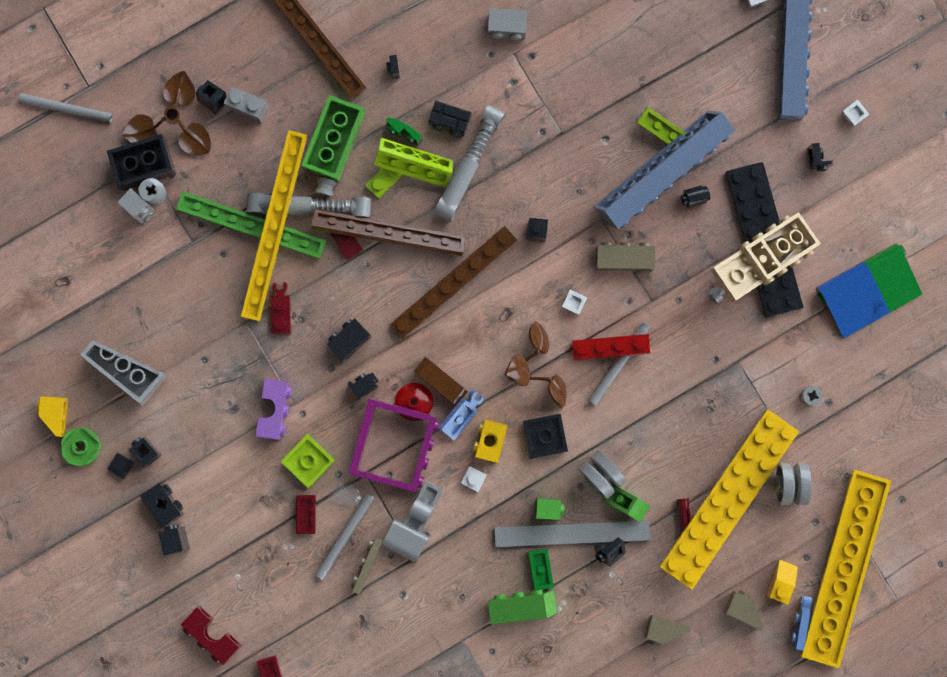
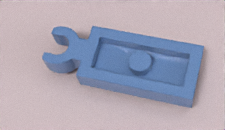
[438,389,484,440]
[790,596,812,651]

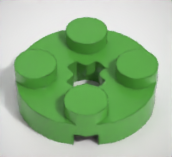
[61,428,102,466]

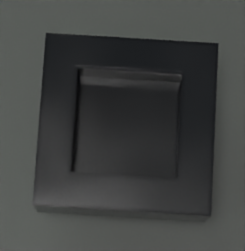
[386,55,400,79]
[107,453,135,479]

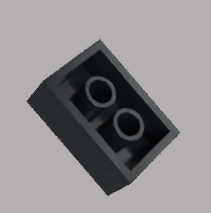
[106,134,176,191]

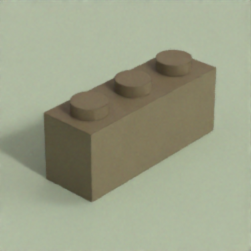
[596,242,655,271]

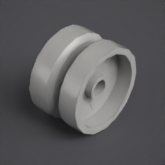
[578,450,627,499]
[776,463,811,505]

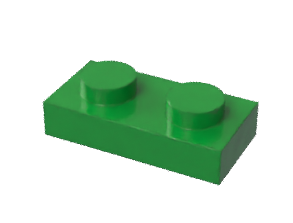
[528,548,554,590]

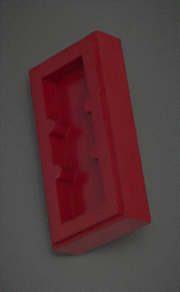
[330,233,363,260]
[296,495,316,534]

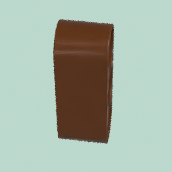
[413,357,468,406]

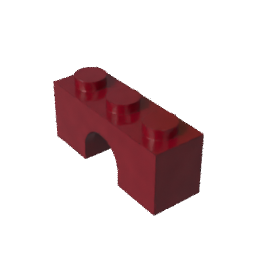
[181,606,242,665]

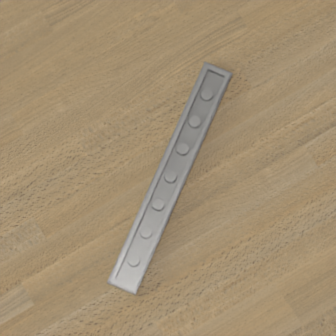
[495,521,650,547]

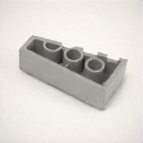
[80,340,167,406]

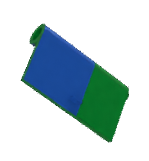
[816,243,923,338]

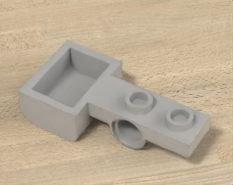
[382,480,443,563]

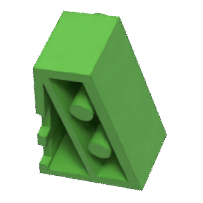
[488,590,557,624]

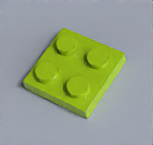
[281,434,336,488]

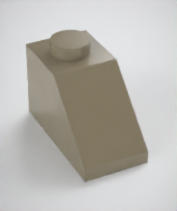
[723,590,763,631]
[645,615,691,646]

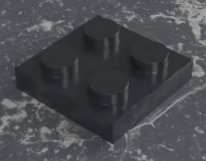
[523,414,568,459]

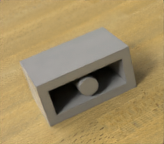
[488,8,527,40]
[224,86,269,123]
[117,188,155,224]

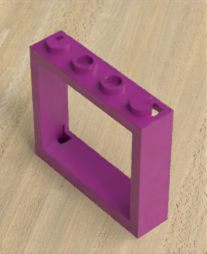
[348,398,439,492]

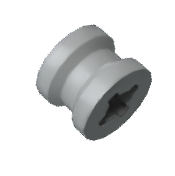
[314,178,336,197]
[800,386,822,406]

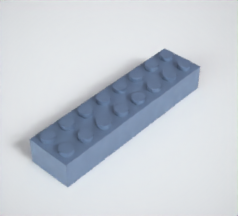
[593,110,735,229]

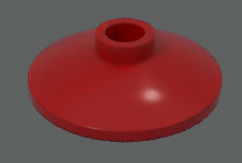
[395,383,433,421]

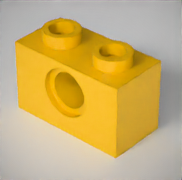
[473,420,508,463]

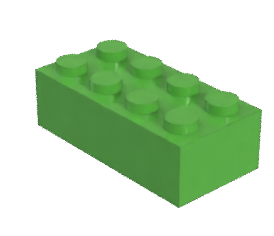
[301,95,366,183]

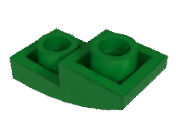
[386,117,423,145]

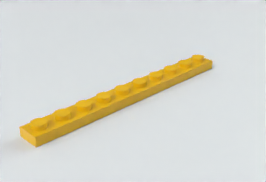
[241,130,308,321]

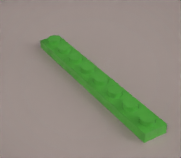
[176,191,326,259]

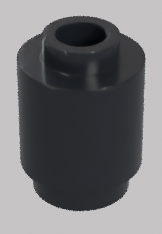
[681,185,711,208]

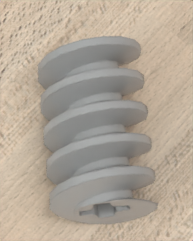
[139,178,167,205]

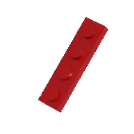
[572,334,651,361]

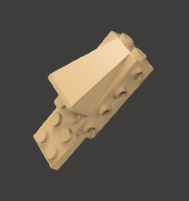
[710,212,821,303]

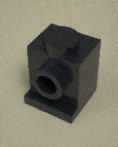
[196,80,226,115]
[348,372,379,400]
[129,437,161,468]

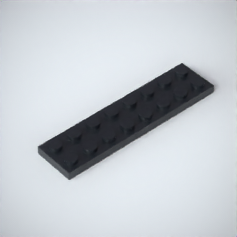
[725,162,804,318]

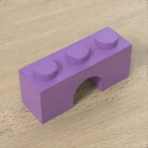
[256,379,292,440]

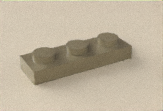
[351,537,383,595]

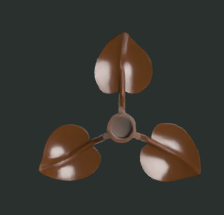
[122,71,211,155]
[505,321,567,408]

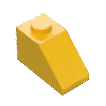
[36,396,68,437]
[766,560,798,605]

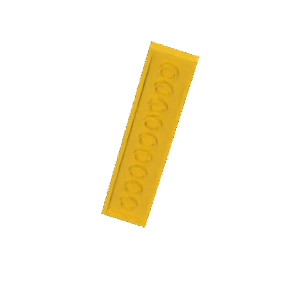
[659,409,799,590]
[800,469,891,668]

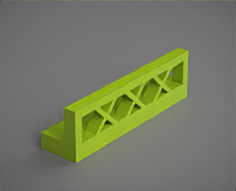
[374,138,453,188]

